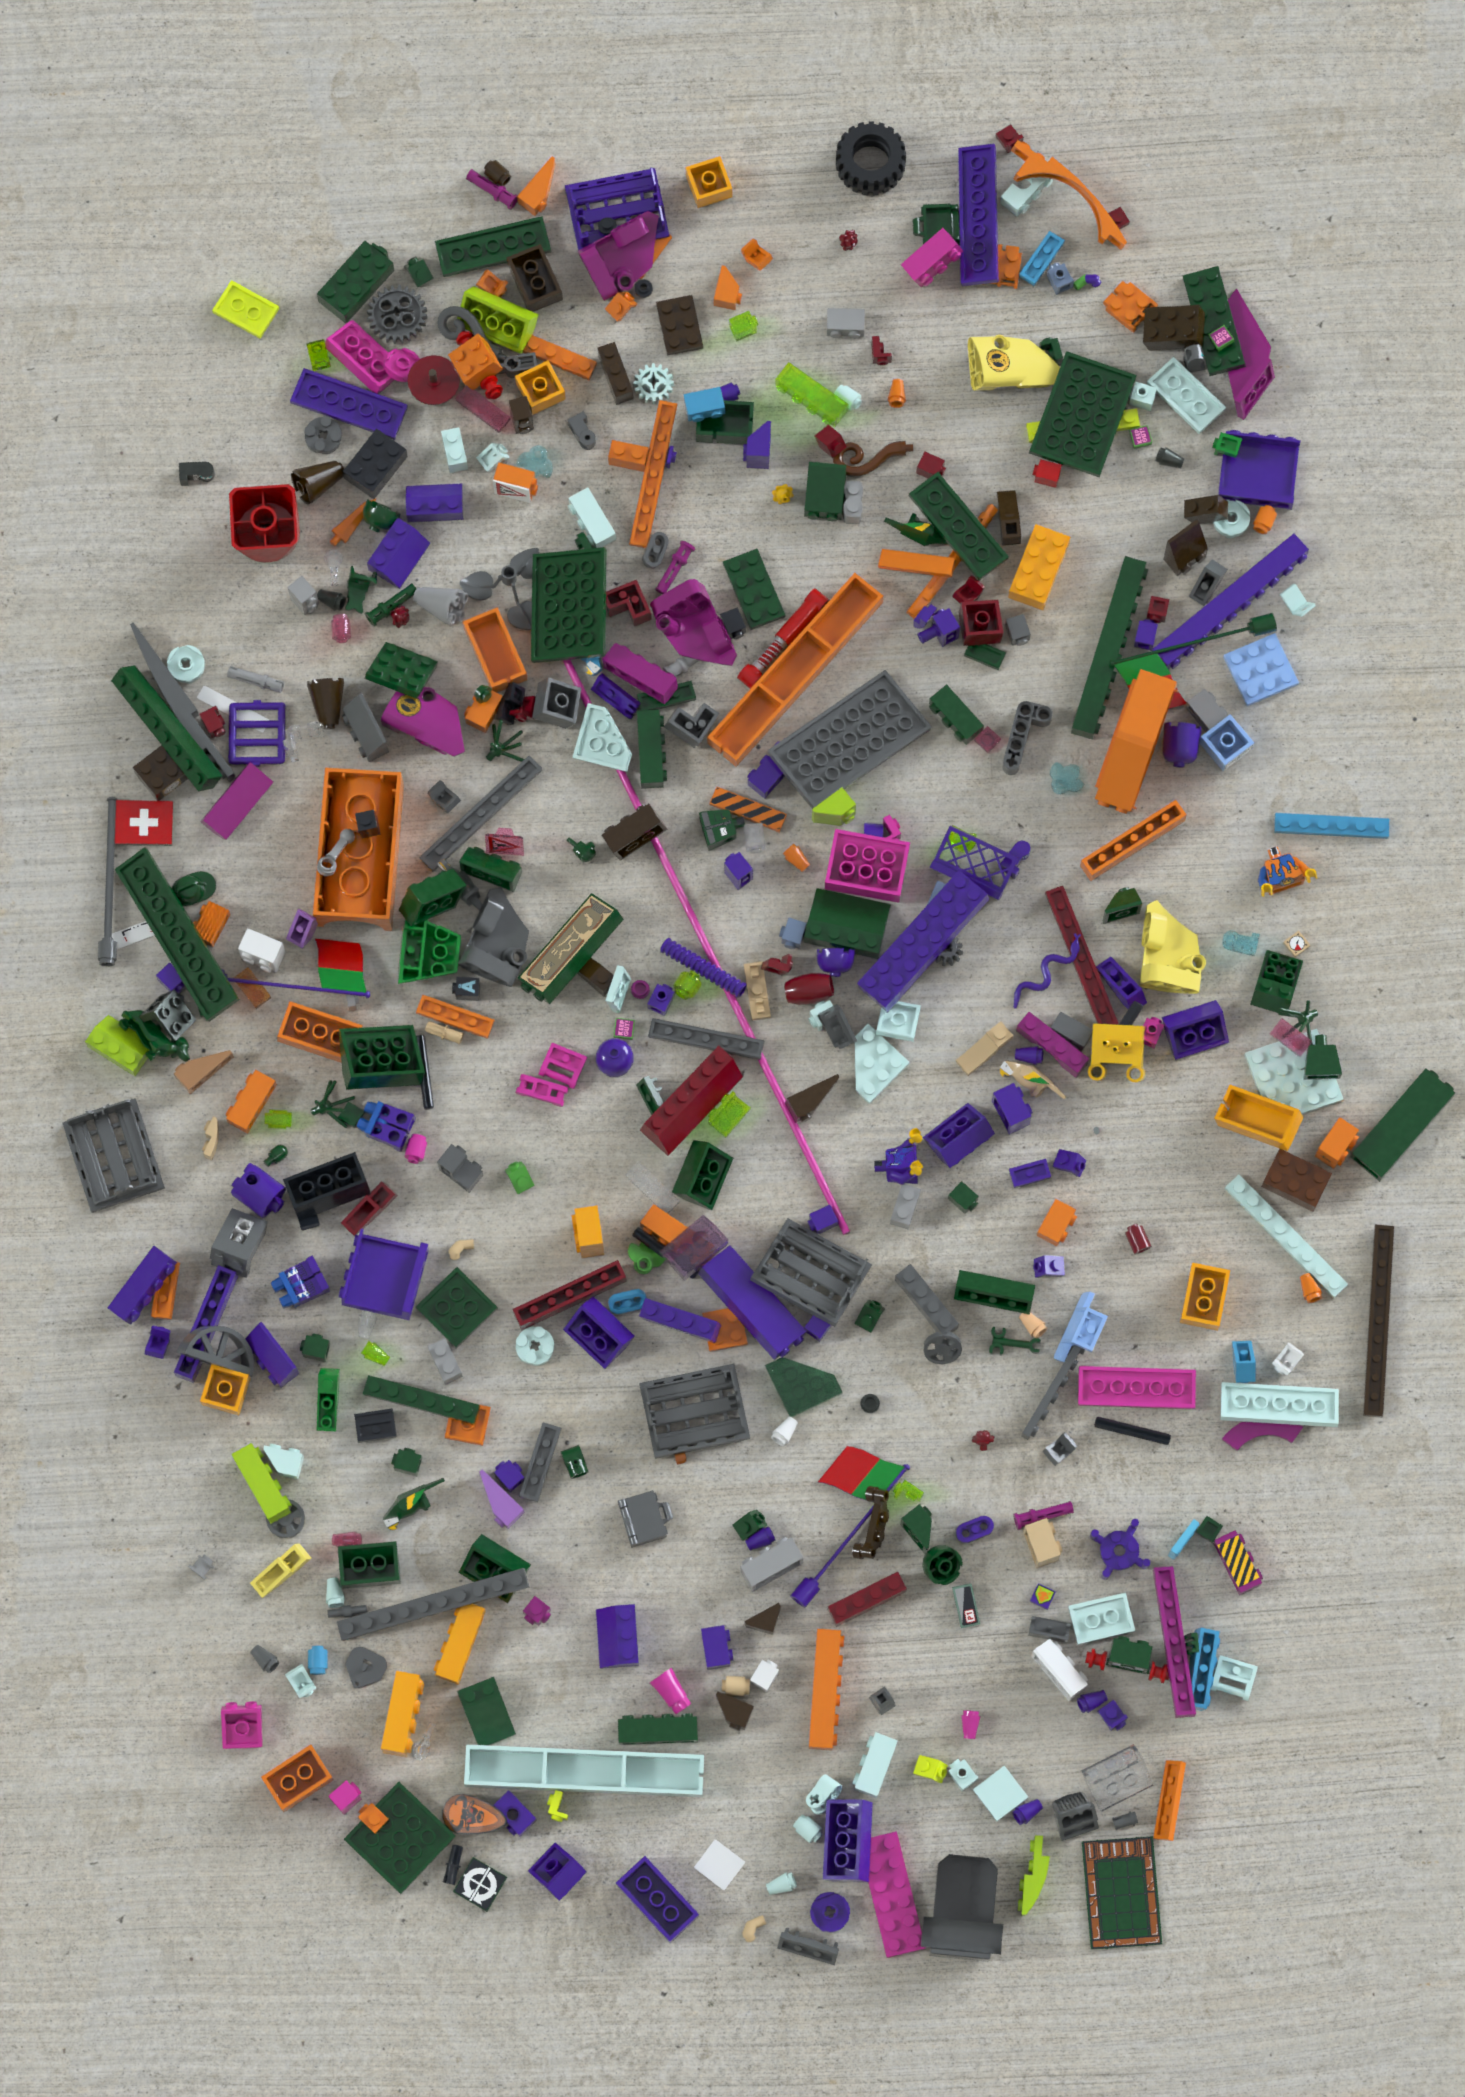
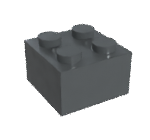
[532,677,582,729]

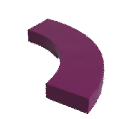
[1222,1422,1303,1451]

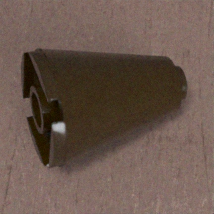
[291,461,344,505]
[307,678,344,730]

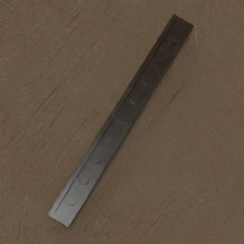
[1363,1224,1394,1418]

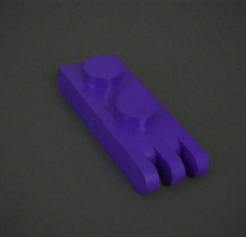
[590,673,640,719]

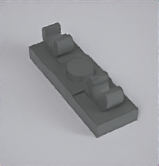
[777,1928,839,1966]

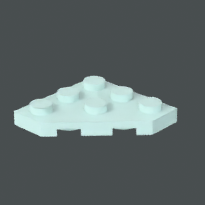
[572,703,632,772]
[855,1024,910,1104]

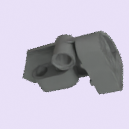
[458,887,529,987]

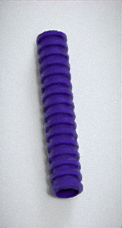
[660,938,746,998]

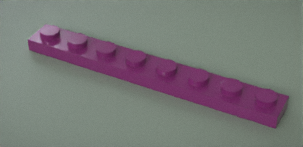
[1153,1566,1196,1718]

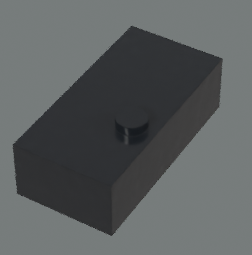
[283,1152,371,1221]

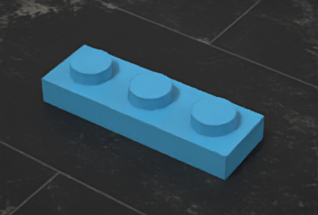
[1019,231,1065,286]

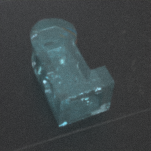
[1222,930,1260,956]

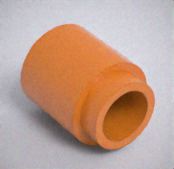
[1253,505,1277,534]

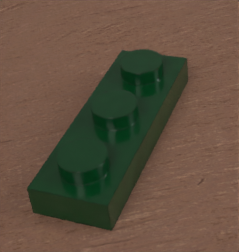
[637,680,696,711]

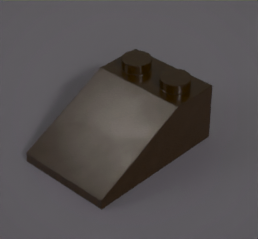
[1163,519,1208,576]

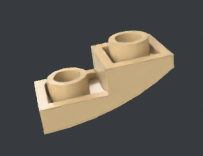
[202,1116,219,1161]

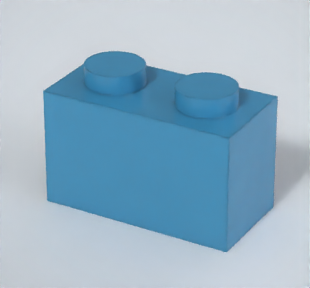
[683,387,725,422]

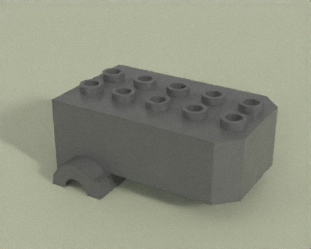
[921,1854,1004,1962]

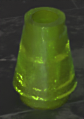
[360,1341,390,1366]

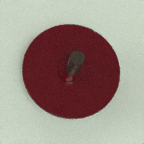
[408,355,460,405]

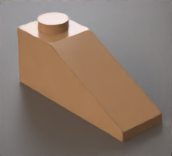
[174,1050,234,1095]

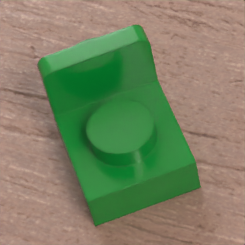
[1212,432,1242,458]

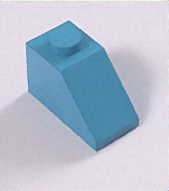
[1232,1341,1256,1383]

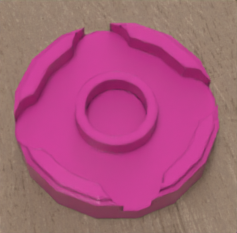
[384,348,420,382]

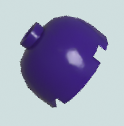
[817,948,854,977]
[596,1038,634,1077]

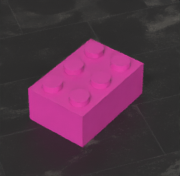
[900,228,963,288]

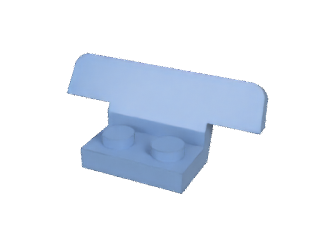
[1054,1292,1108,1362]

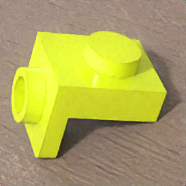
[913,1755,948,1783]
[547,1790,569,1822]

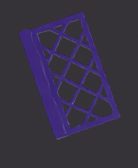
[930,825,1019,900]

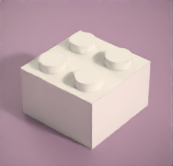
[238,928,286,973]

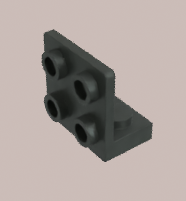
[139,989,196,1041]

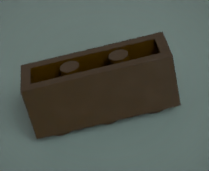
[597,342,634,405]

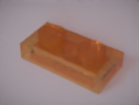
[234,967,271,1009]

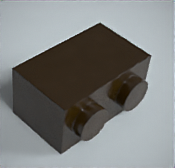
[509,396,534,434]
[1184,495,1228,524]

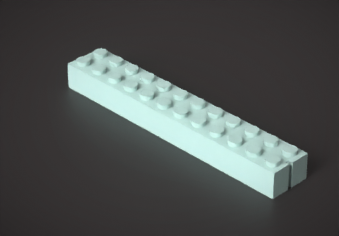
[464,1745,704,1797]

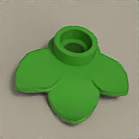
[628,1243,665,1275]

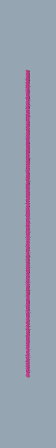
[562,660,850,1235]

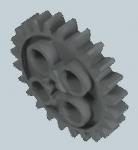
[367,285,428,344]

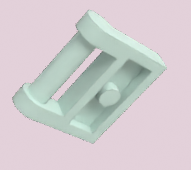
[1210,1655,1258,1701]

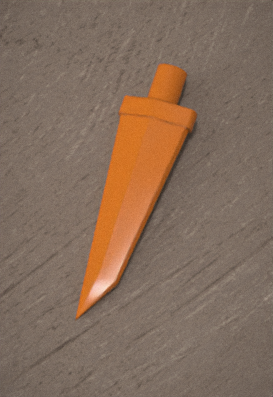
[330,499,376,546]

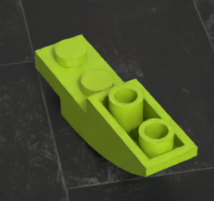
[1018,1835,1050,1917]

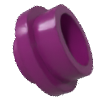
[631,980,650,999]

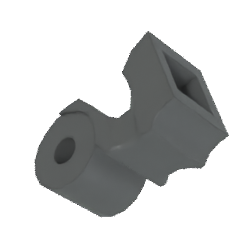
[869,1686,896,1715]

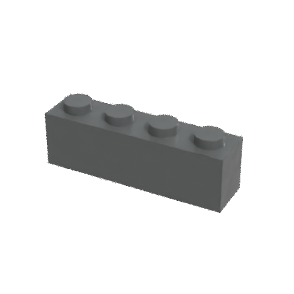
[895,1264,959,1339]

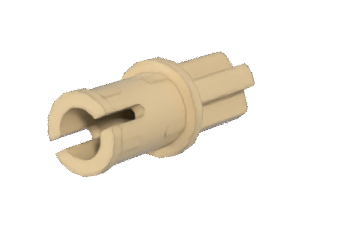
[425,1021,464,1045]

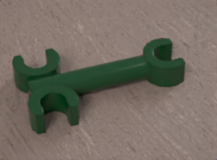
[989,1327,1041,1356]

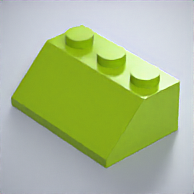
[85,1015,150,1077]

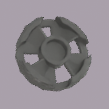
[923,1331,962,1365]
[266,1499,305,1538]

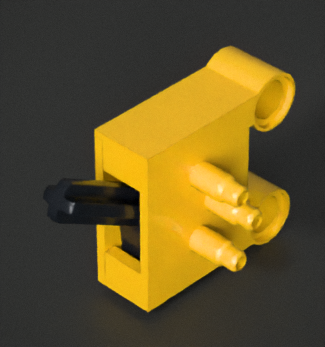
[1088,1001,1145,1083]

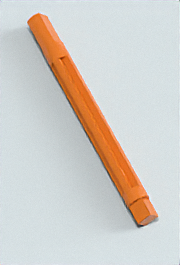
[907,504,998,619]

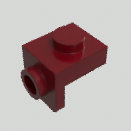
[952,575,985,604]
[1146,596,1170,623]
[509,696,536,722]

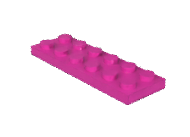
[1078,1366,1196,1409]
[868,1831,925,1958]

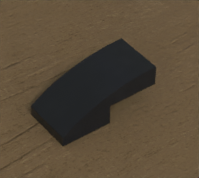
[496,682,526,725]

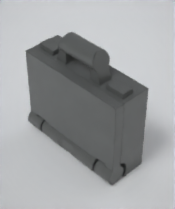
[618,1490,673,1548]

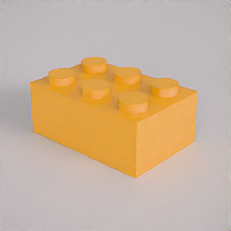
[571,1205,604,1258]
[1180,1262,1230,1331]

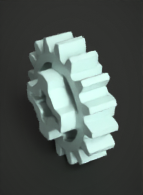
[633,363,674,404]

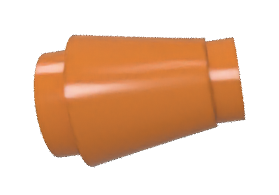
[887,379,906,408]
[783,844,810,872]
[1300,1273,1322,1303]

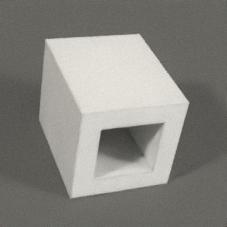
[750,1660,779,1692]

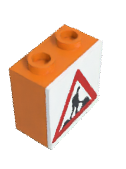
[493,462,538,503]

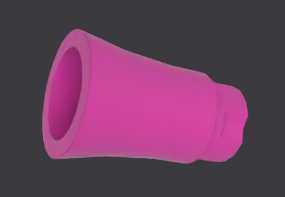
[650,1668,691,1714]

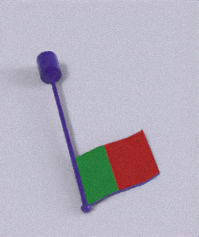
[221,938,370,999]
[790,1446,910,1608]

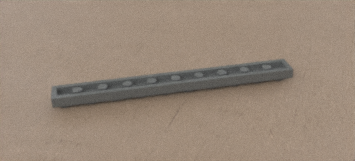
[337,1568,530,1641]

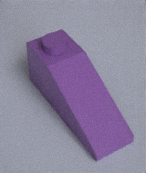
[479,1469,525,1529]

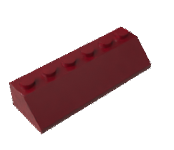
[640,1045,743,1156]

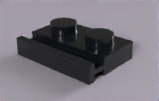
[354,1408,397,1443]

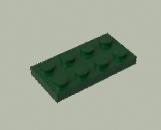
[723,549,785,630]

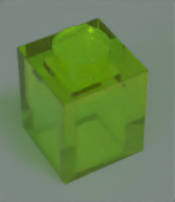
[729,311,759,342]

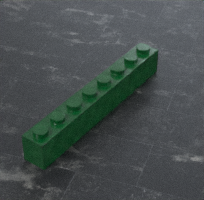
[111,665,223,792]

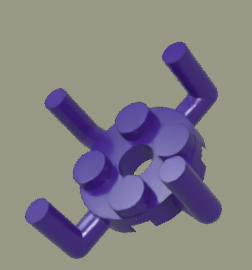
[1090,1519,1150,1580]

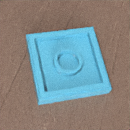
[1168,1519,1200,1560]

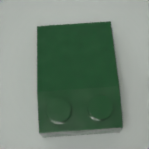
[457,1677,516,1746]

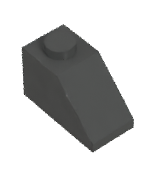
[1189,559,1228,606]

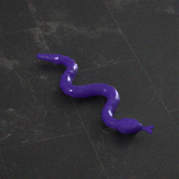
[1013,933,1081,1009]

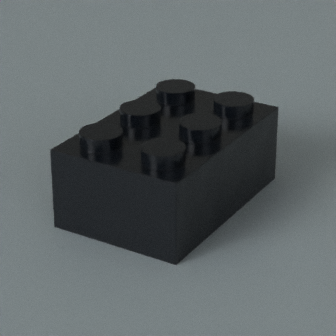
[343,428,408,499]

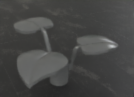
[460,548,539,630]

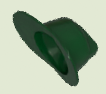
[172,871,216,906]

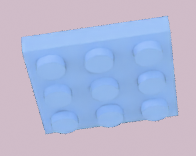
[1223,633,1299,706]

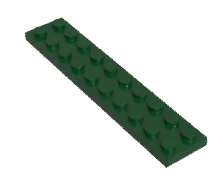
[115,847,240,1022]

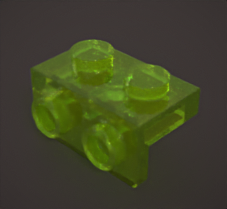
[708,1091,751,1138]

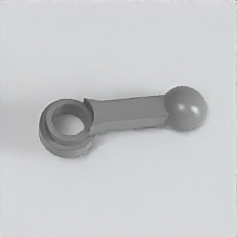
[317,829,355,876]

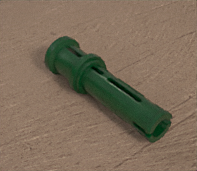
[364,583,416,627]

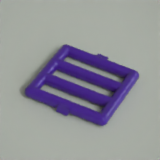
[228,700,286,767]

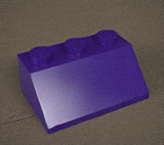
[406,483,464,523]
[367,518,430,589]
[1162,1000,1230,1060]
[923,1103,995,1168]
[563,1297,635,1369]
[245,1322,299,1388]
[596,1604,639,1669]

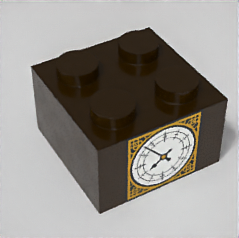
[132,745,188,801]

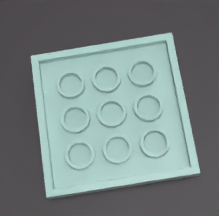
[1244,1029,1344,1115]

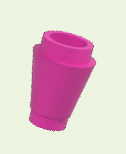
[961,1710,981,1739]

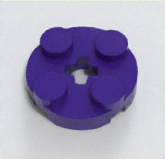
[810,1892,850,1933]

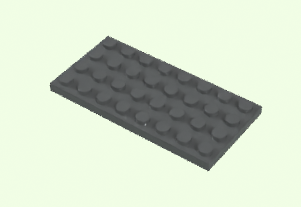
[767,670,932,809]

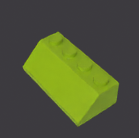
[457,286,539,354]

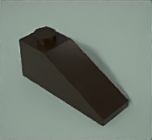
[577,958,614,997]
[785,1074,839,1123]

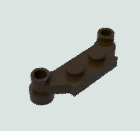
[852,1486,889,1559]

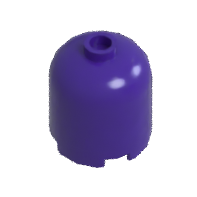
[1162,722,1202,768]

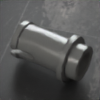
[1112,1811,1138,1830]

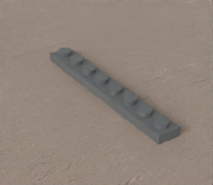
[419,755,542,872]

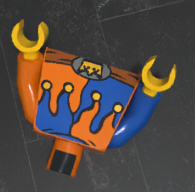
[1258,847,1318,897]

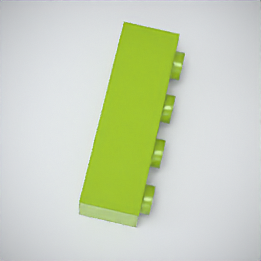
[231,1443,291,1524]

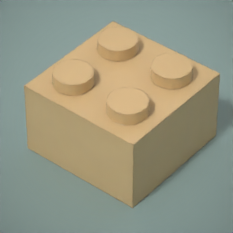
[1023,1518,1062,1568]

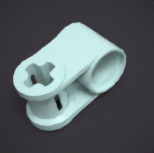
[806,1774,842,1815]

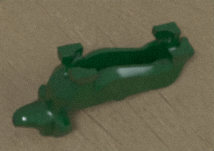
[119,1010,190,1062]

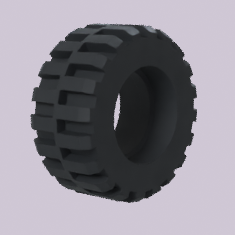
[836,121,906,196]

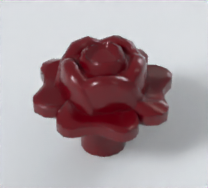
[839,229,858,251]
[391,605,410,628]
[972,1430,995,1451]

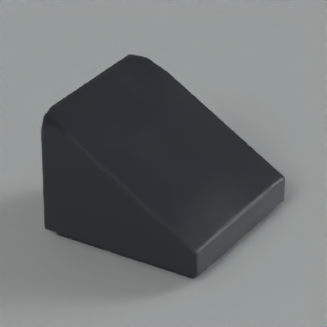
[299,1214,320,1231]

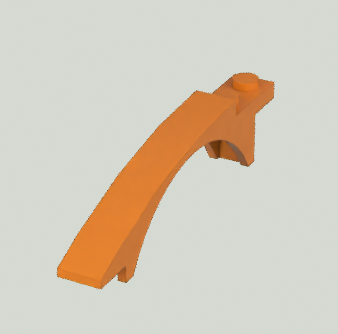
[1011,140,1127,250]

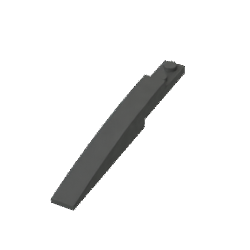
[130,622,236,782]

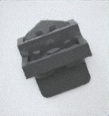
[1052,1792,1099,1841]

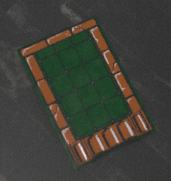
[1082,1836,1162,1950]

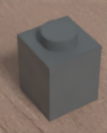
[1005,614,1031,646]

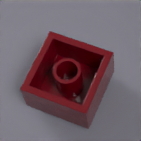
[958,599,1003,646]

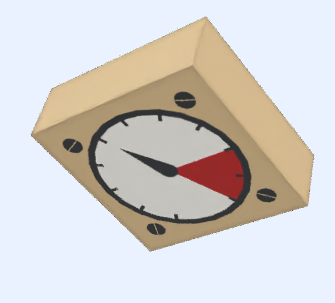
[1283,931,1310,958]

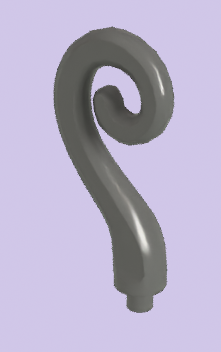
[437,306,507,363]

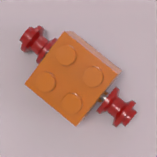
[448,331,503,399]

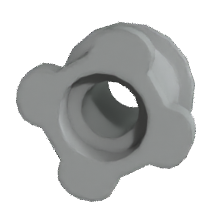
[188,1554,214,1580]

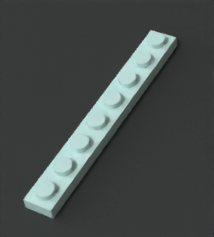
[1225,1175,1348,1299]

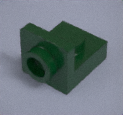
[1039,337,1063,365]

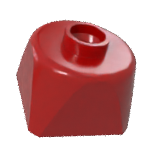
[229,484,300,563]

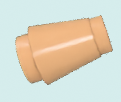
[1019,1312,1047,1338]

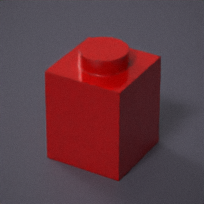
[1032,459,1062,488]

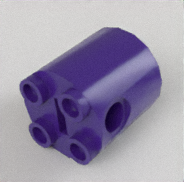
[231,1163,286,1218]

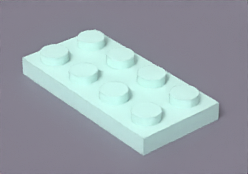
[1147,357,1226,434]

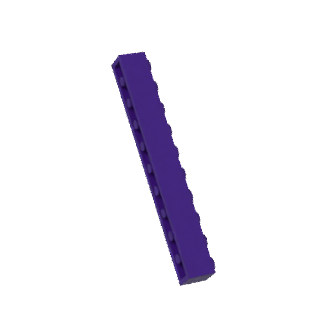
[1152,533,1309,669]

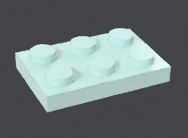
[1068,1593,1135,1645]

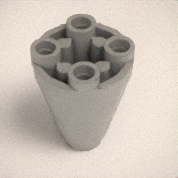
[413,587,468,626]

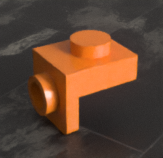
[741,238,773,271]
[476,270,508,297]
[605,292,637,321]
[358,1802,389,1834]

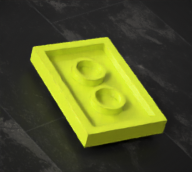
[212,280,279,339]

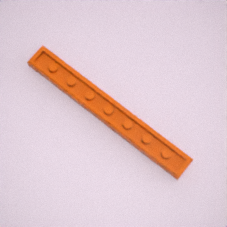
[629,400,678,548]

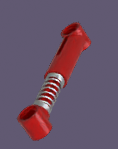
[737,588,830,689]

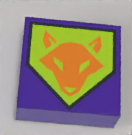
[1030,1583,1056,1610]

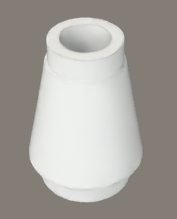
[771,1416,798,1446]

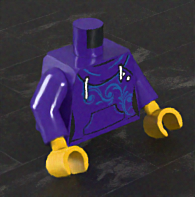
[874,1128,923,1185]

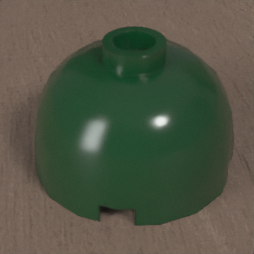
[363,499,401,533]
[922,1545,963,1585]

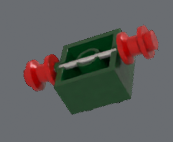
[1085,1636,1169,1684]

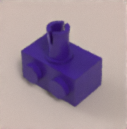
[917,608,960,647]

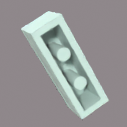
[567,487,616,548]
[852,1732,898,1798]

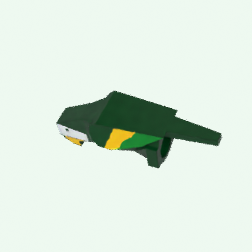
[884,513,948,546]
[383,1478,445,1530]

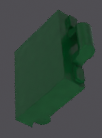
[912,203,960,246]

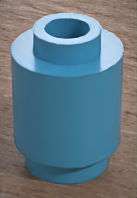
[308,1646,328,1675]

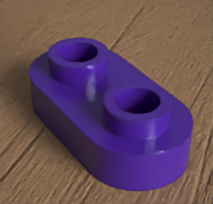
[956,1516,994,1543]

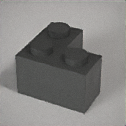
[664,703,720,748]
[437,1144,483,1193]

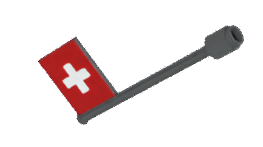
[98,797,173,967]

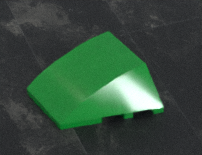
[398,919,461,984]

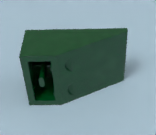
[1250,950,1303,1016]

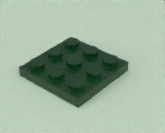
[365,642,438,699]
[416,1267,498,1349]

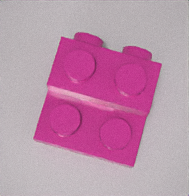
[221,1701,263,1749]

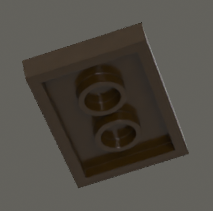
[656,295,703,356]

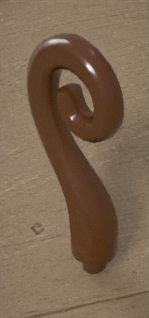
[833,441,914,477]

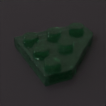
[765,1357,843,1417]

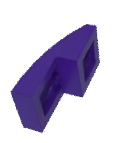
[913,604,937,629]

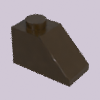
[716,1691,754,1731]

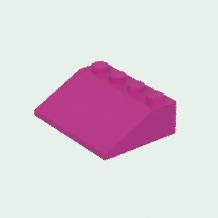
[824,829,910,903]

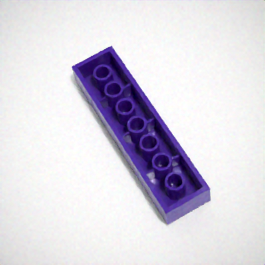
[857,870,989,1013]

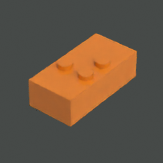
[277,1001,363,1063]

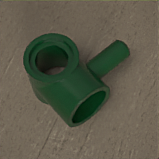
[561,1445,589,1479]

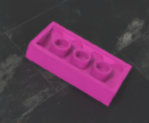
[324,319,394,394]

